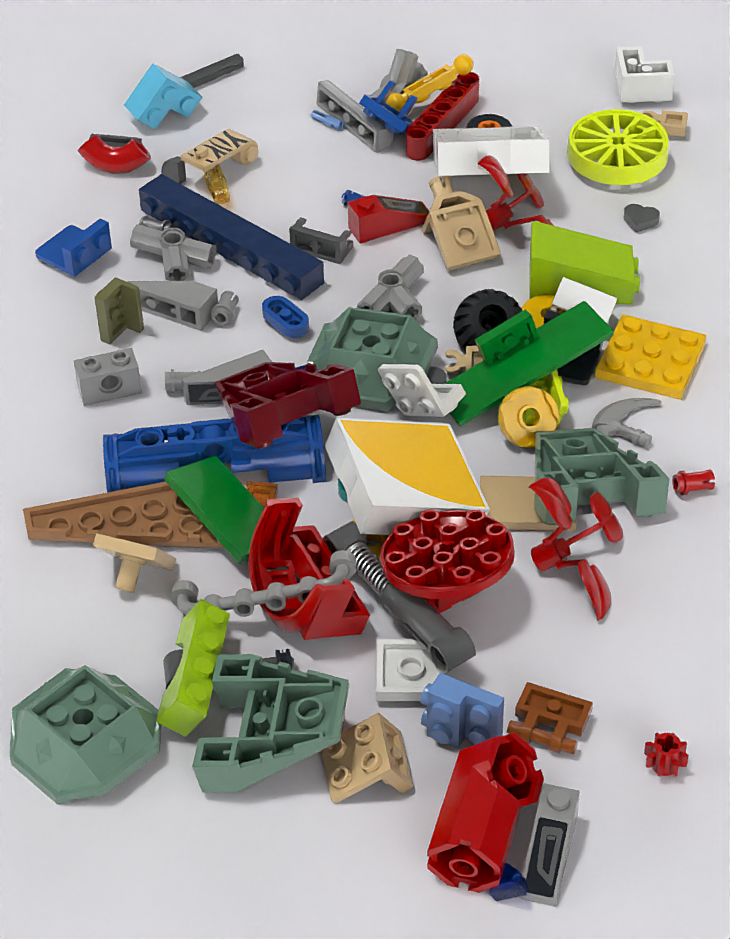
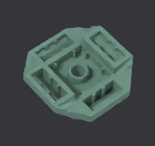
[307,307,438,411]
[9,665,162,804]

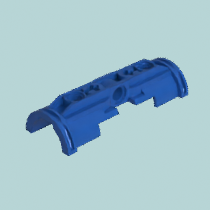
[103,414,327,493]

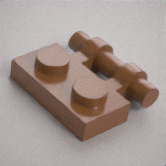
[507,682,593,755]

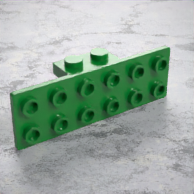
[445,301,614,426]

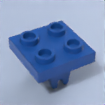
[359,81,418,134]

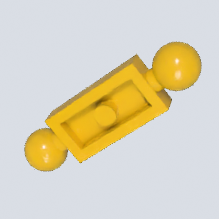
[386,54,474,112]

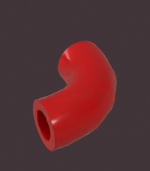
[78,134,151,174]

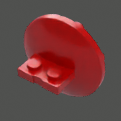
[380,510,515,613]

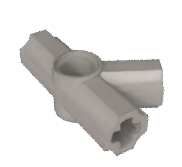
[371,49,428,103]
[130,224,217,281]
[357,254,424,320]

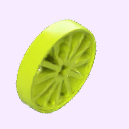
[567,109,669,185]

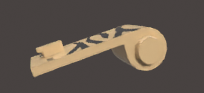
[181,129,258,172]

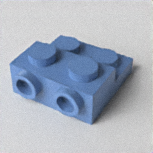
[421,673,504,749]

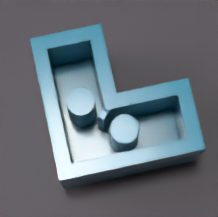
[124,63,202,129]

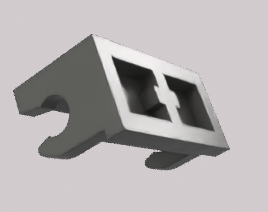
[289,217,353,264]

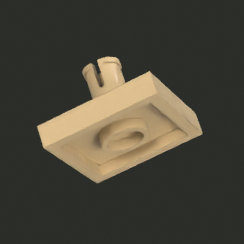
[93,533,176,593]

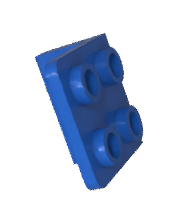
[35,218,112,277]

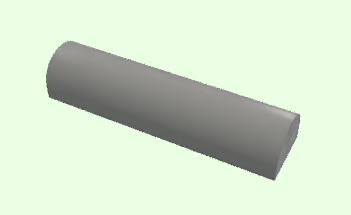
[316,80,394,153]

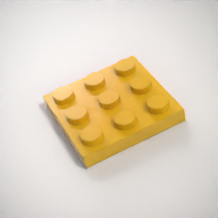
[595,314,707,400]

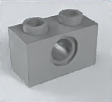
[73,348,142,406]

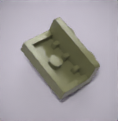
[94,277,144,345]

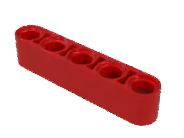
[406,72,479,161]

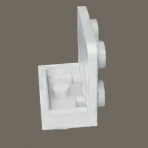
[378,364,466,417]

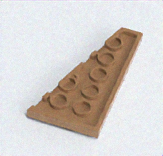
[23,482,225,548]

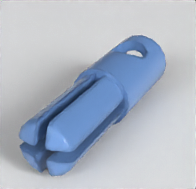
[311,110,344,131]

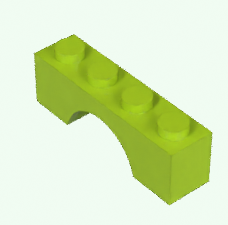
[156,599,230,737]

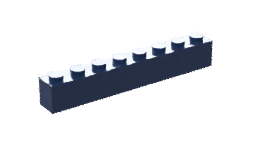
[139,174,324,300]

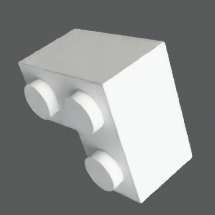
[614,46,675,103]

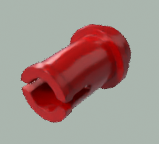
[672,469,715,495]

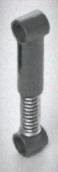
[323,521,476,673]

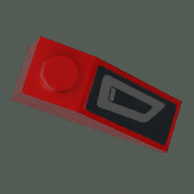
[347,195,429,244]

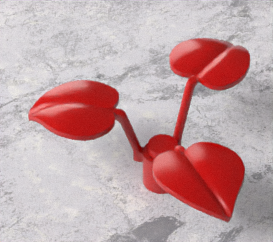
[477,155,554,232]
[529,478,623,621]

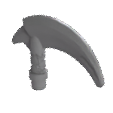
[592,398,661,447]

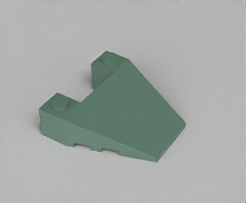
[534,428,669,525]
[192,654,350,792]

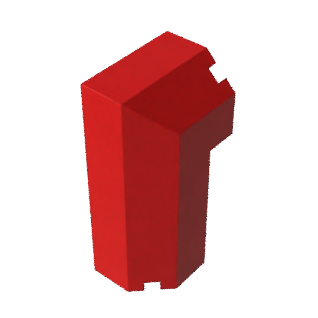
[427,733,544,893]

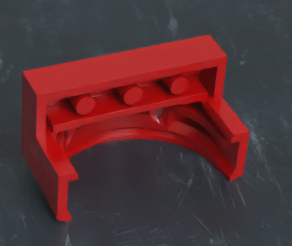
[249,498,370,640]

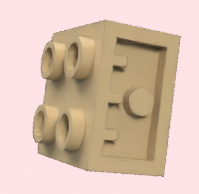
[322,712,414,803]

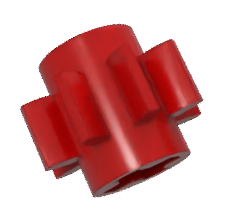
[644,733,689,777]

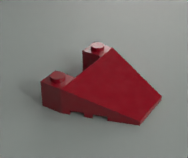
[215,362,362,449]

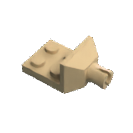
[422,176,501,271]

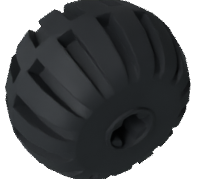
[453,289,523,352]

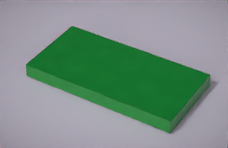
[164,456,264,564]

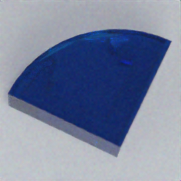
[489,863,527,901]

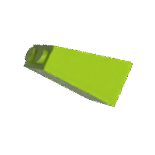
[529,221,640,304]

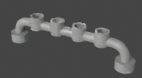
[171,550,357,617]

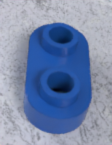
[262,296,309,338]

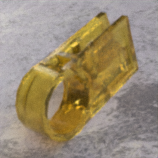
[204,164,230,205]

